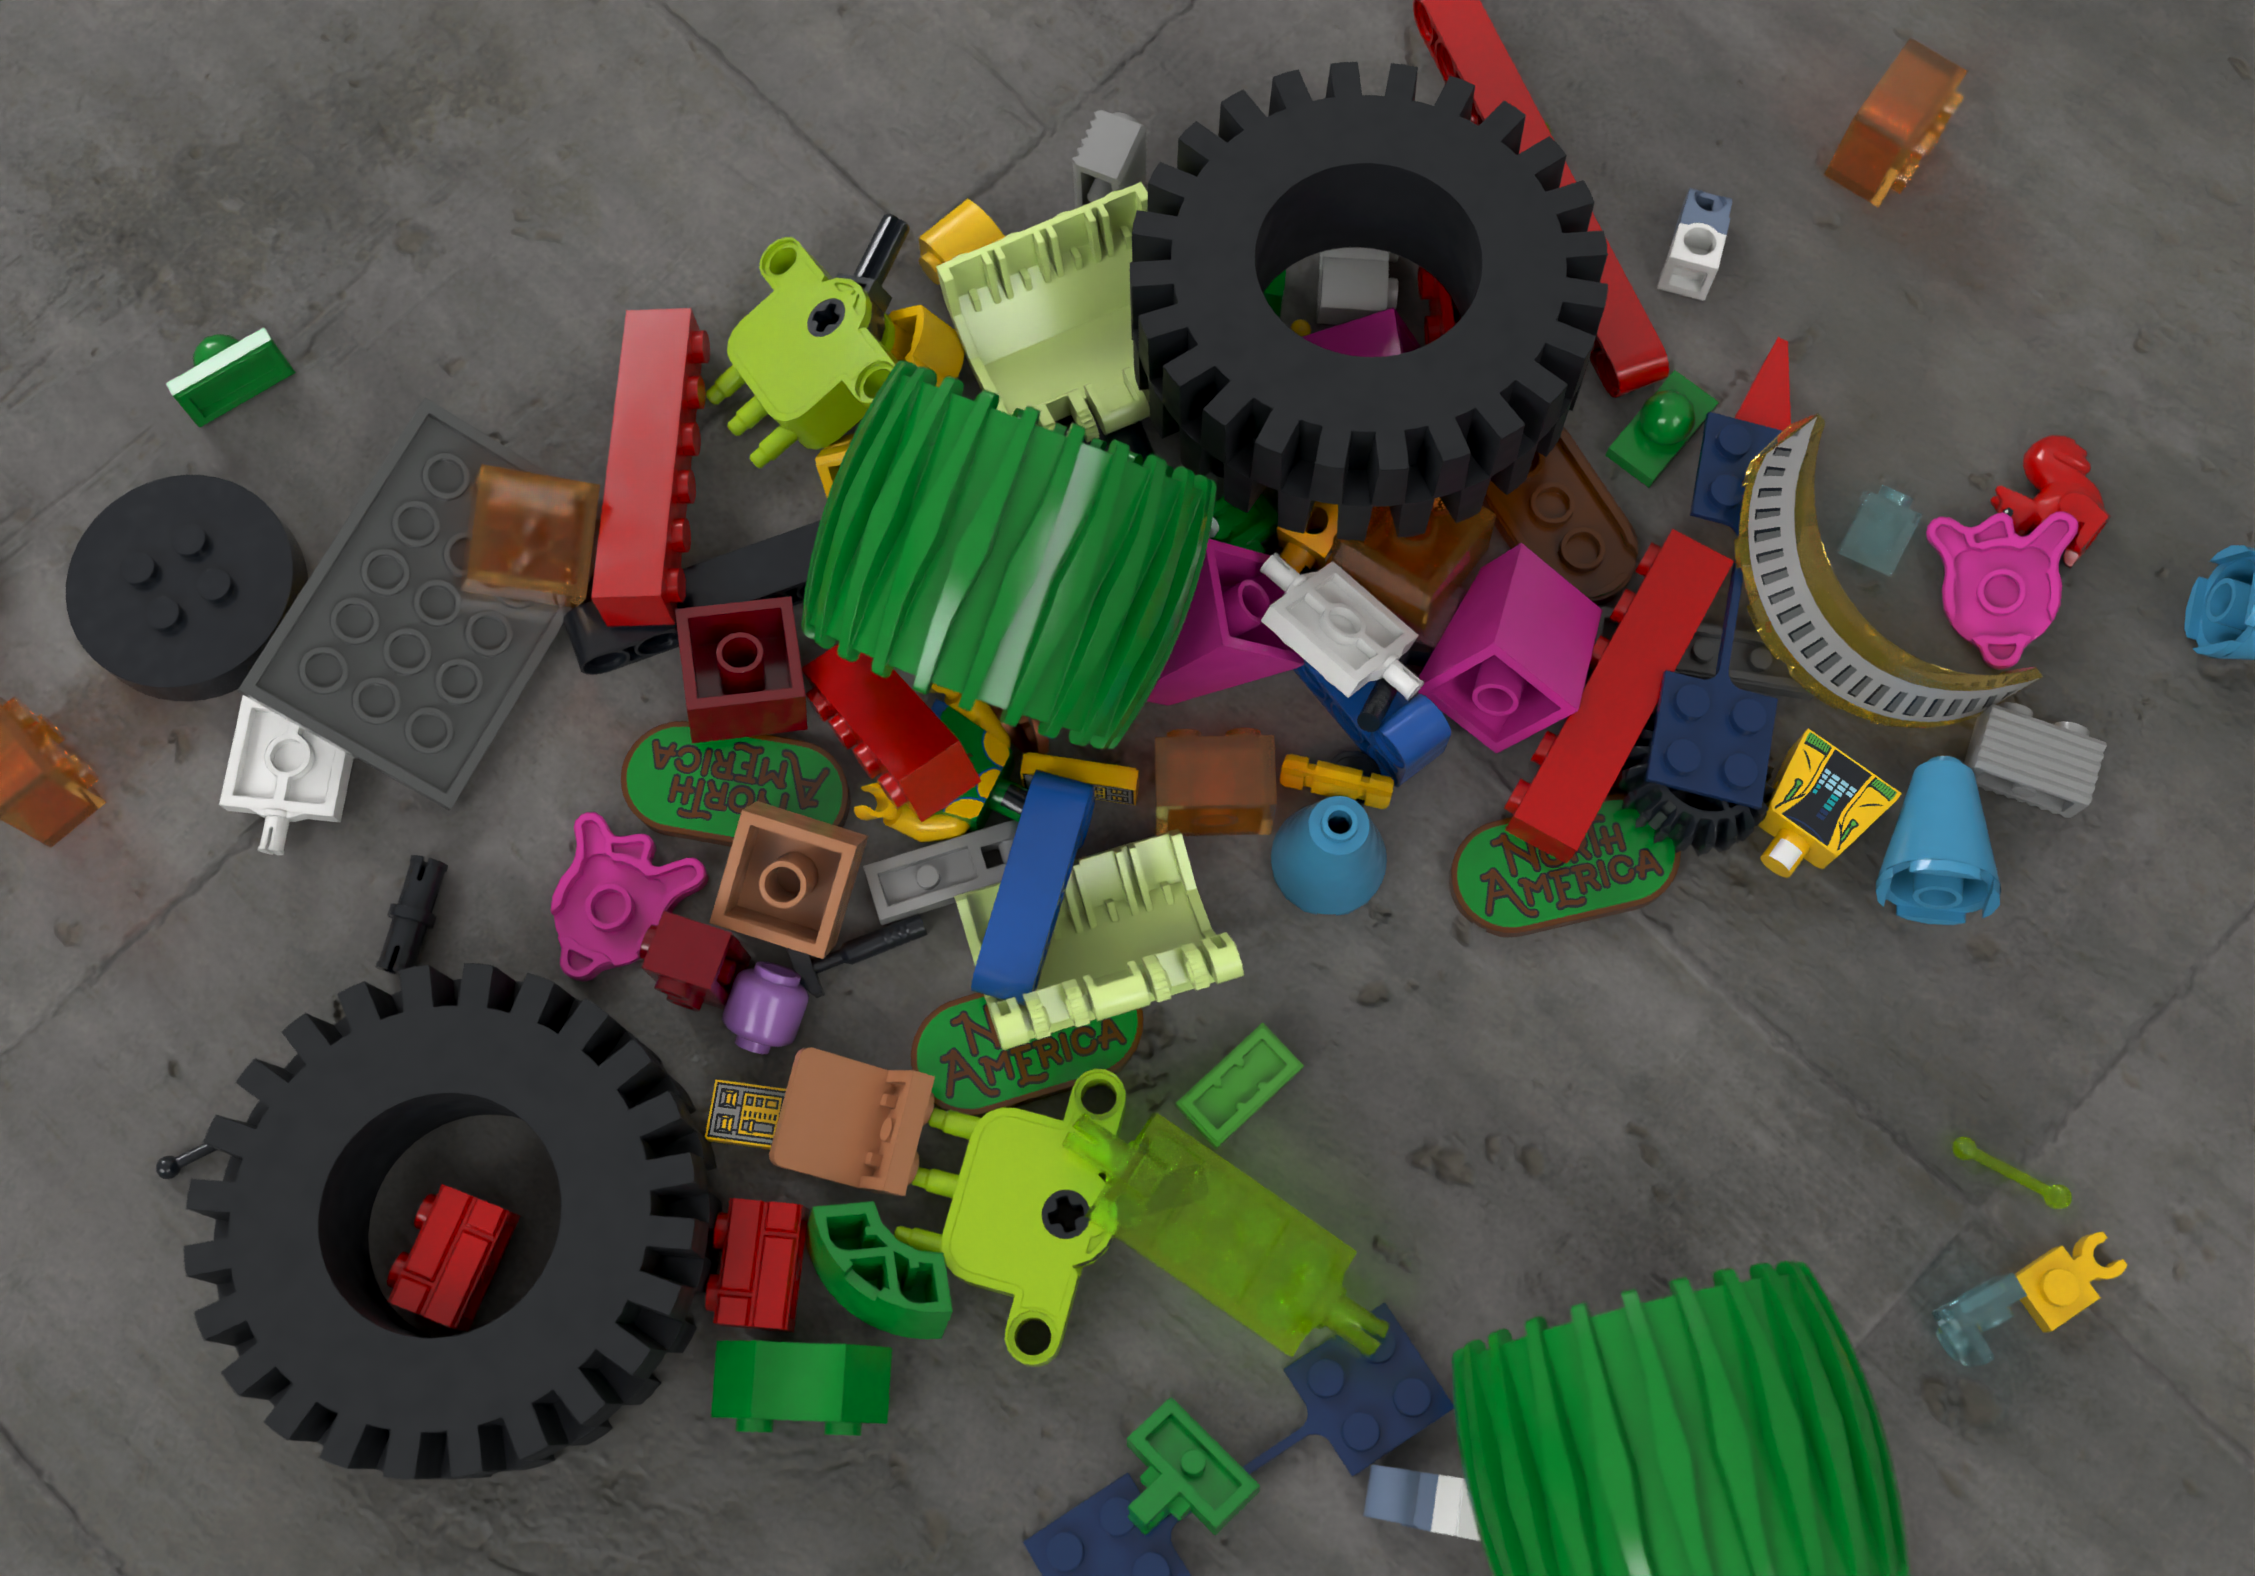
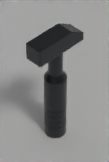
[1357,640,1433,732]
[787,913,928,998]

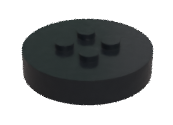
[66,475,308,701]

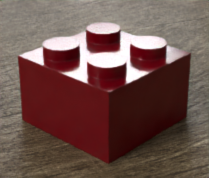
[675,596,808,743]

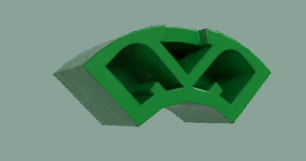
[805,1201,953,1339]
[711,1340,892,1436]

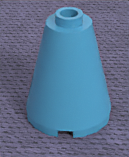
[2184,545,2255,660]
[1876,756,2001,925]
[1271,796,1387,916]

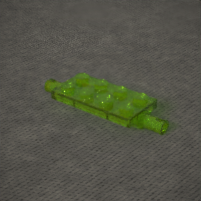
[1062,1112,1389,1357]

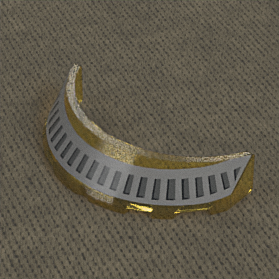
[1734,413,2043,728]

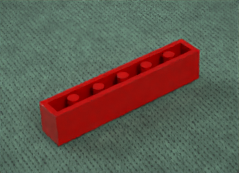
[591,308,710,627]
[1503,529,1734,864]

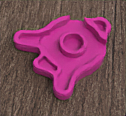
[1926,512,2079,670]
[551,812,709,982]

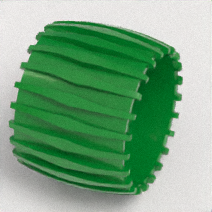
[801,361,1217,749]
[1452,1261,1910,1576]

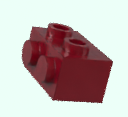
[640,911,751,1012]

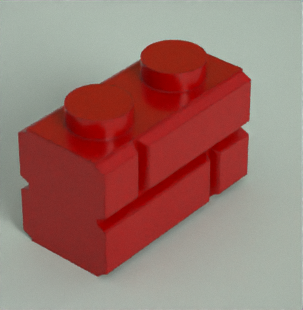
[387,1184,521,1332]
[705,1198,809,1333]

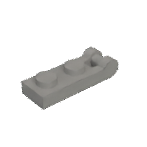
[863,820,1019,925]

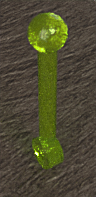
[1952,1136,2072,1209]

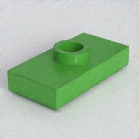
[1175,1022,1304,1150]

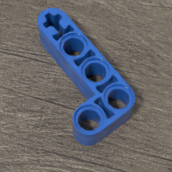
[1293,659,1451,787]
[971,770,1095,1006]

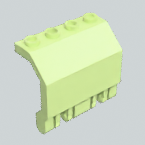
[936,182,1150,442]
[954,829,1244,1050]

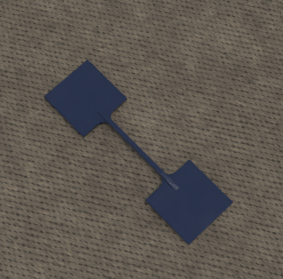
[1645,412,1817,810]
[1023,1302,1454,1576]

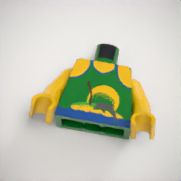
[854,683,1029,843]

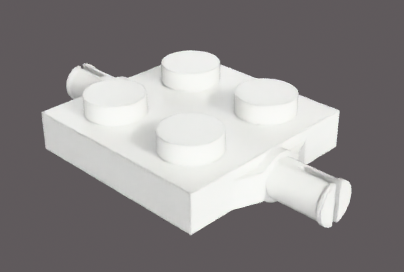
[1260,553,1424,701]
[219,695,354,855]

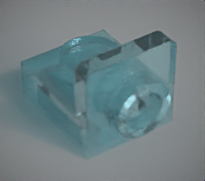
[1837,485,1923,577]
[1931,1273,2027,1367]

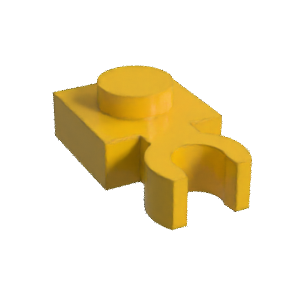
[2006,1232,2127,1333]

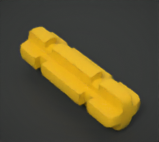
[1280,754,1394,809]

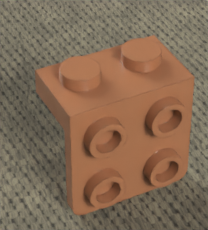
[769,1047,935,1196]

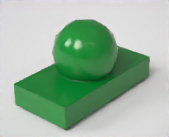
[166,328,296,428]
[1605,370,1719,488]

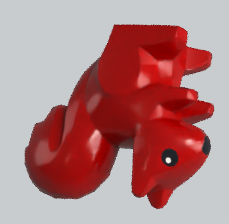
[1990,435,2111,569]

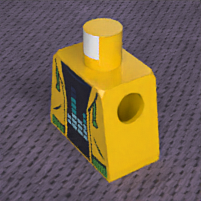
[1758,728,1902,878]

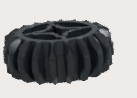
[1614,711,1775,857]

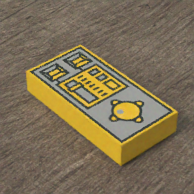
[1020,752,1139,805]
[705,1079,786,1150]

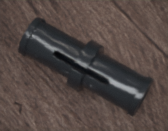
[375,855,448,975]

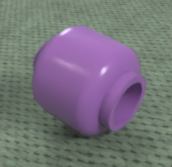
[722,961,809,1054]

